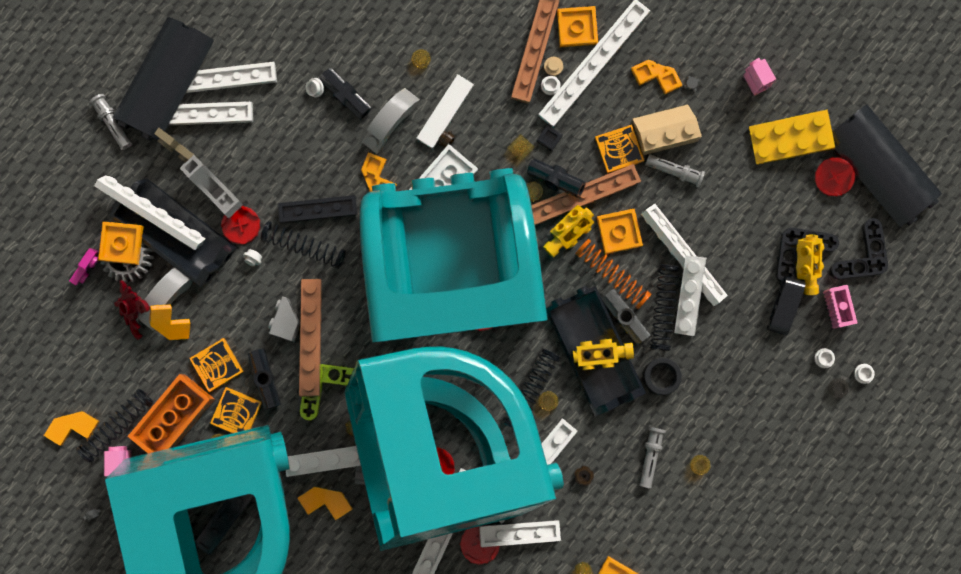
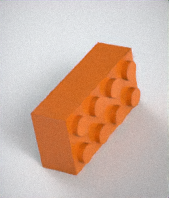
[128,374,215,453]

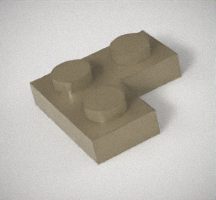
[154,128,199,163]

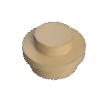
[544,57,563,76]

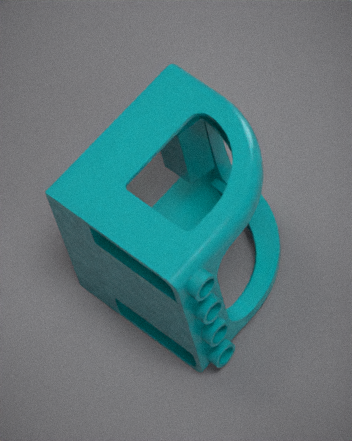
[360,168,548,342]
[345,346,564,551]
[105,425,290,574]

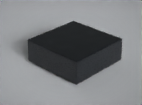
[536,125,563,152]

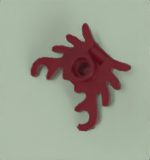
[114,280,150,340]

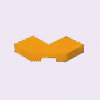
[631,60,682,94]
[361,152,397,192]
[149,304,191,340]
[44,411,100,446]
[298,487,353,520]

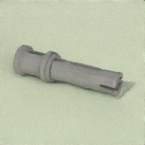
[89,94,132,150]
[645,154,705,188]
[639,427,666,488]

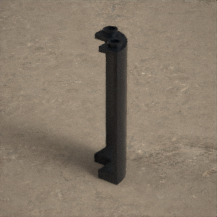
[113,17,214,141]
[832,104,942,227]
[109,178,237,287]
[546,286,646,416]

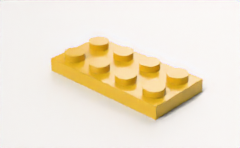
[749,109,835,165]

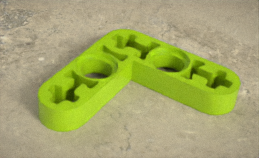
[300,364,354,420]

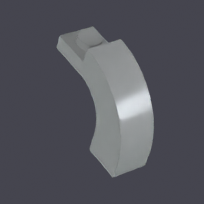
[362,88,420,154]
[180,155,243,218]
[138,268,193,331]

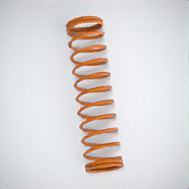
[575,239,651,309]

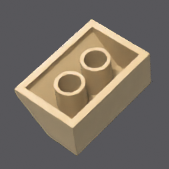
[632,105,702,155]

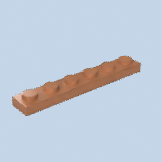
[511,0,560,104]
[532,164,641,225]
[299,279,322,397]

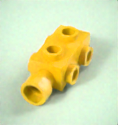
[543,205,594,258]
[796,235,824,295]
[573,339,634,370]

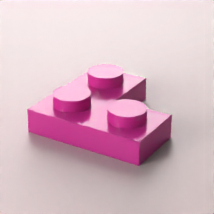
[69,248,99,285]

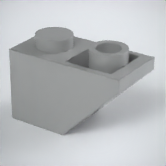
[268,296,301,342]

